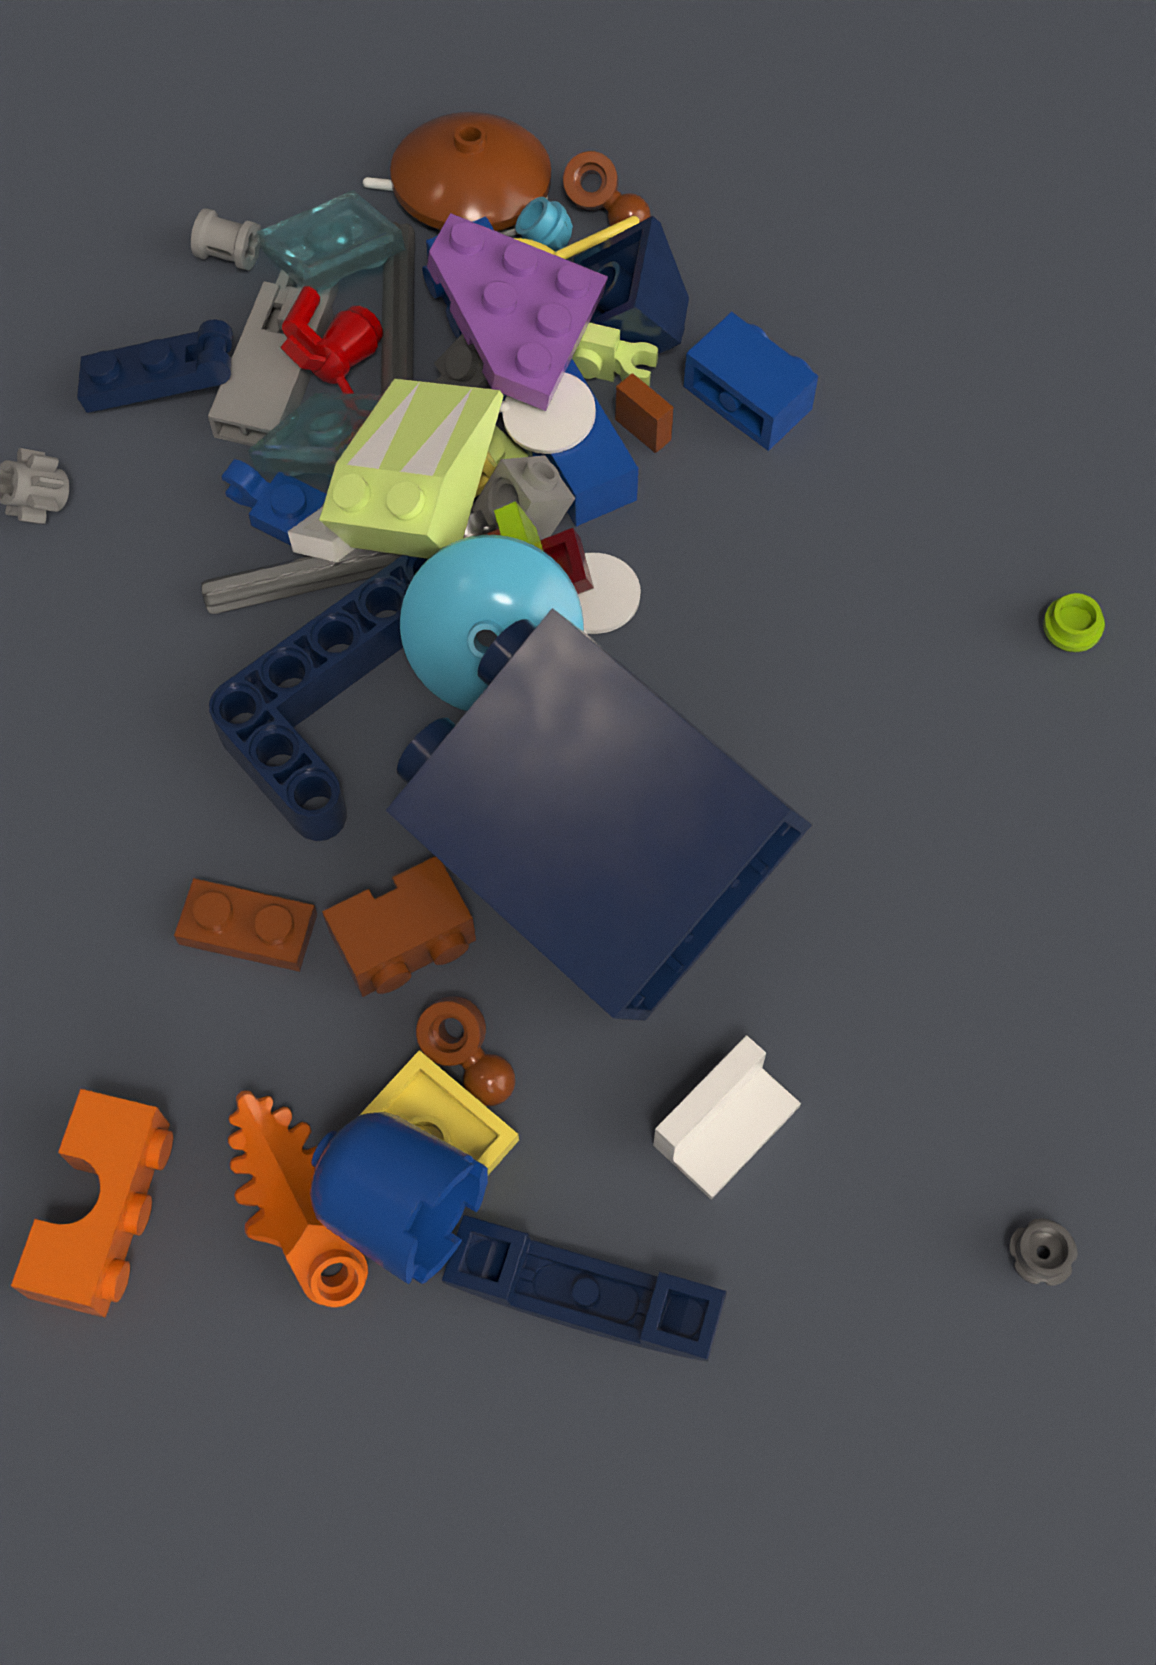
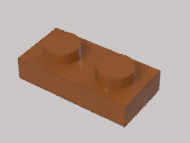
[174,878,317,972]

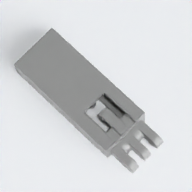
[208,266,338,453]

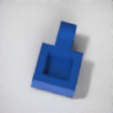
[221,459,327,546]

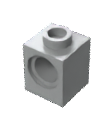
[471,455,575,540]

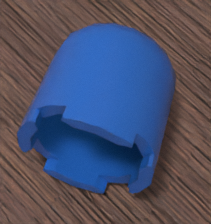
[310,1111,488,1284]

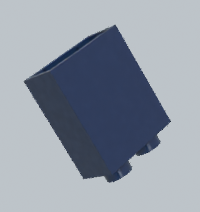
[386,608,812,1021]

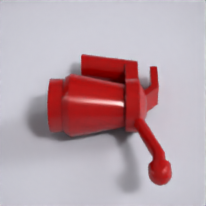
[280,286,383,423]

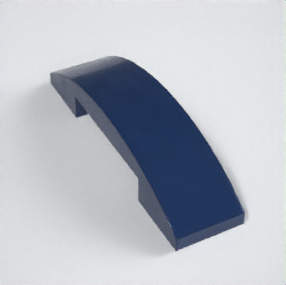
[442,1215,727,1362]

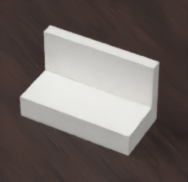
[653,1035,801,1200]

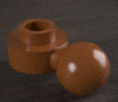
[563,151,651,226]
[416,996,515,1106]

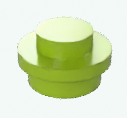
[1043,593,1105,652]

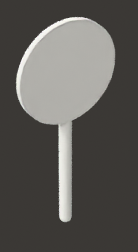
[499,373,596,454]
[578,553,641,634]

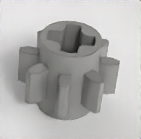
[0,448,69,524]

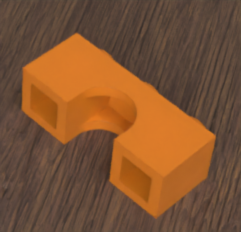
[11,1089,173,1318]

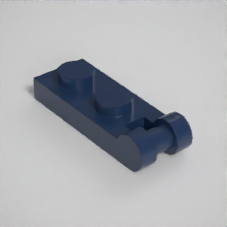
[77,319,233,413]

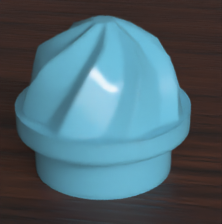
[515,197,573,252]

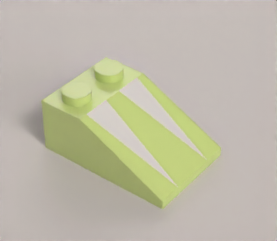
[319,379,504,559]

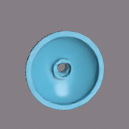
[400,535,584,711]

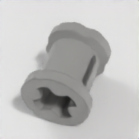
[191,208,262,271]

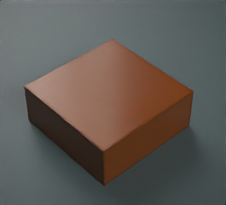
[615,373,674,454]

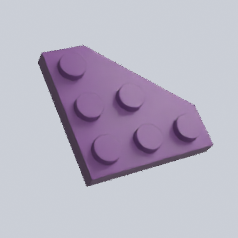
[427,213,608,411]

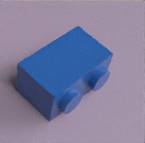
[683,312,818,451]

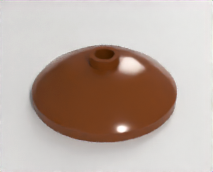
[390,112,551,231]

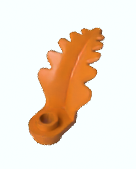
[228,1091,368,1307]

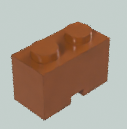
[322,856,476,997]

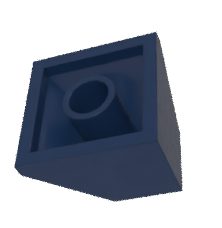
[573,216,689,354]

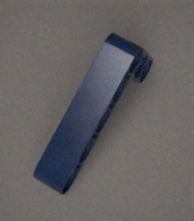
[209,555,428,841]

